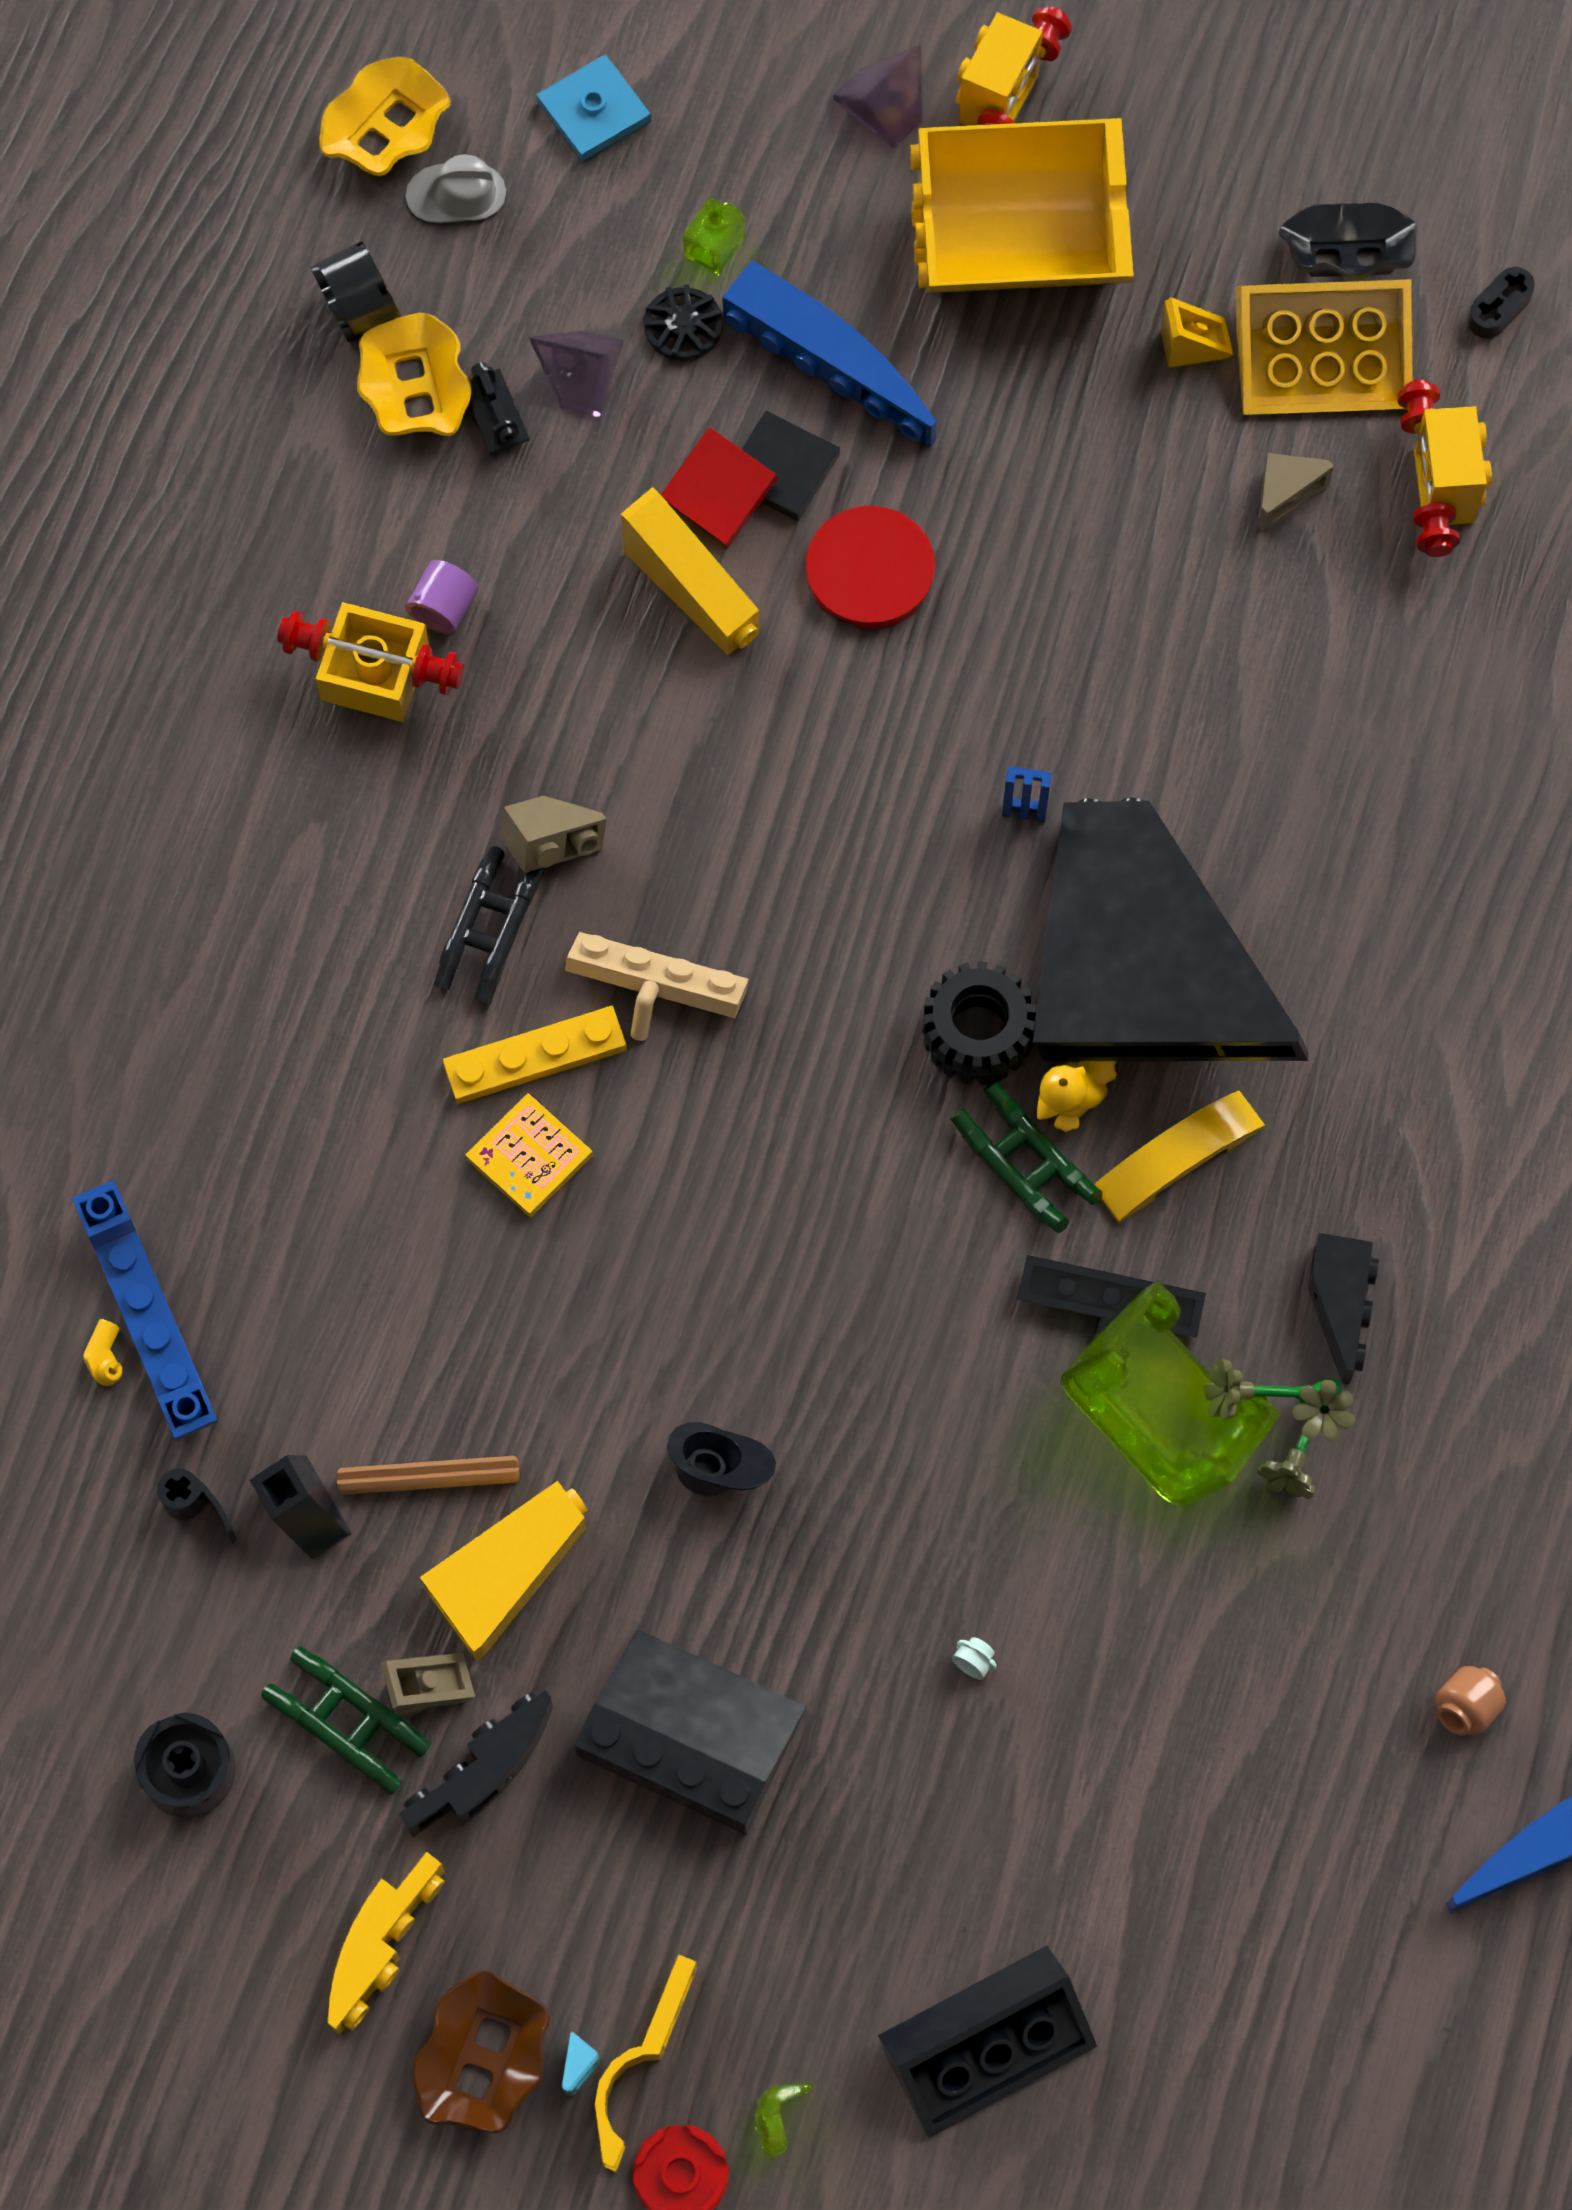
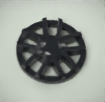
[644,285,723,360]

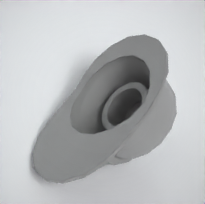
[405,154,506,223]

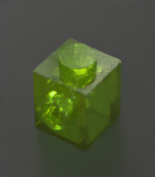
[683,197,746,275]

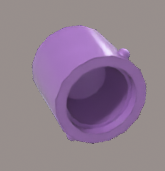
[405,560,478,635]

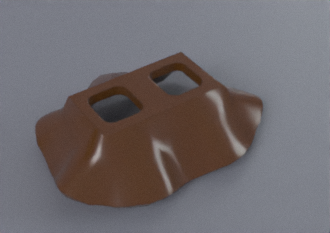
[412,1970,550,2133]

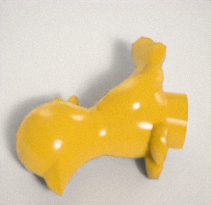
[1037,1061,1117,1133]

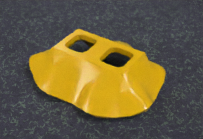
[319,57,450,176]
[357,313,472,436]

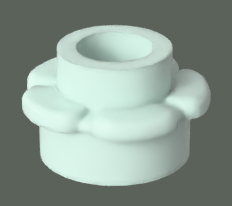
[952,1637,997,1680]

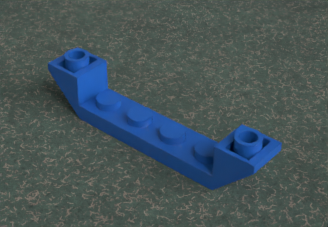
[72,1180,218,1441]

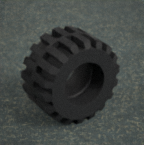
[922,961,1036,1085]

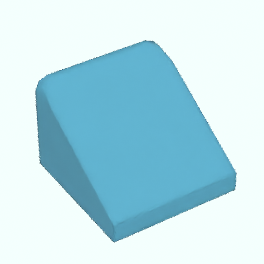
[562,2032,601,2097]

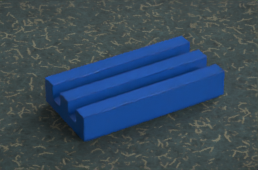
[1002,766,1052,822]

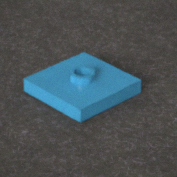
[536,54,651,162]

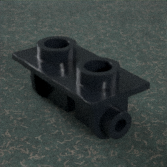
[468,362,530,455]

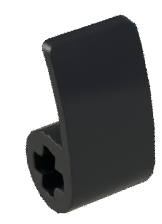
[157,1469,237,1544]

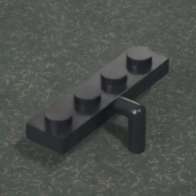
[1018,1255,1206,1350]

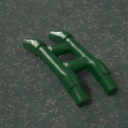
[950,1080,1102,1233]
[261,1646,431,1795]

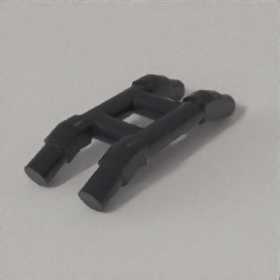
[433,846,546,1004]

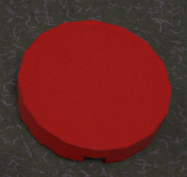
[633,2125,729,2210]

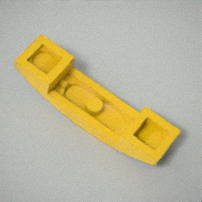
[1094,1091,1265,1224]

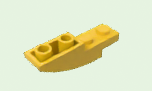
[328,1852,445,2035]

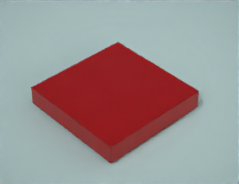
[660,427,779,547]

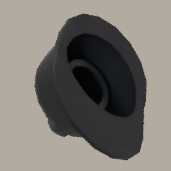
[667,1422,776,1496]

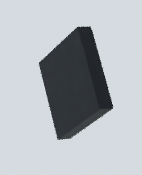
[742,411,840,521]

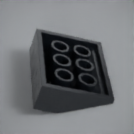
[574,1629,806,1835]

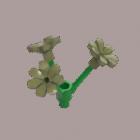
[1204,1358,1355,1499]

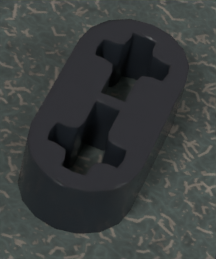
[1468,267,1535,338]

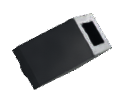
[250,1455,352,1559]

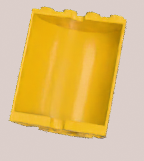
[910,118,1134,293]

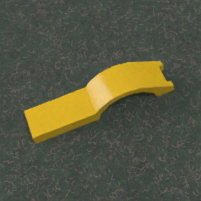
[595,1955,697,2172]

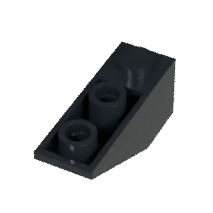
[1308,1233,1379,1384]

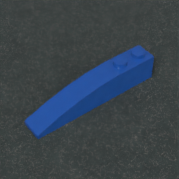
[1446,1797,1572,1913]

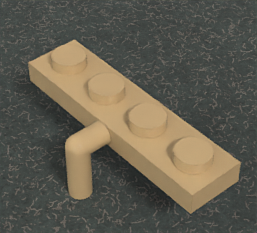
[565,932,749,1041]

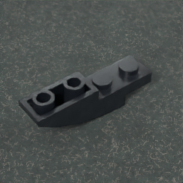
[399,1690,553,1837]

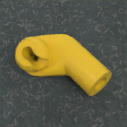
[83,1319,123,1386]

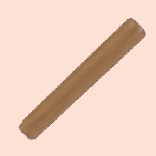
[336,1456,520,1495]

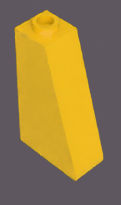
[621,487,760,655]
[420,1481,588,1662]

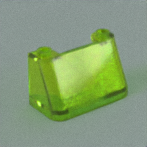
[1061,1281,1281,1507]

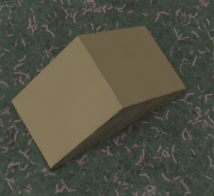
[1258,453,1334,533]

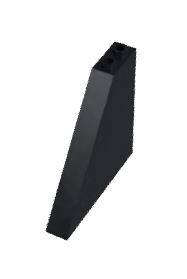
[1033,797,1309,1061]

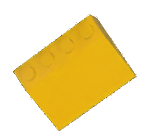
[1235,279,1413,415]

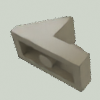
[381,1653,475,1719]

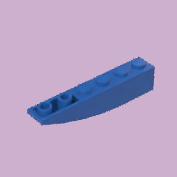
[722,260,937,447]

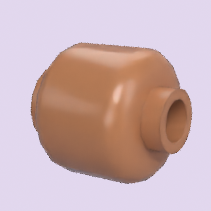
[1435,1666,1506,1736]

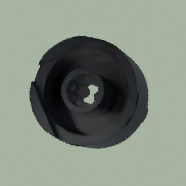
[310,241,401,343]
[134,1713,236,1817]

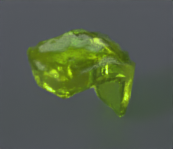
[755,2082,813,2159]

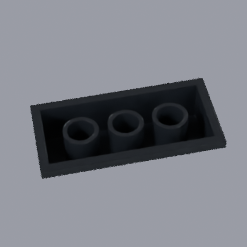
[877,1945,1097,2137]

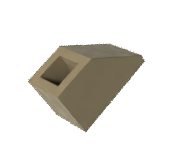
[501,796,606,873]

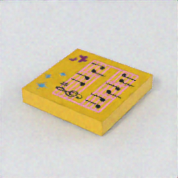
[465,1093,593,1218]

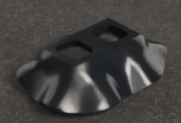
[1278,203,1418,281]

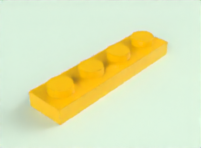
[443,1005,627,1105]

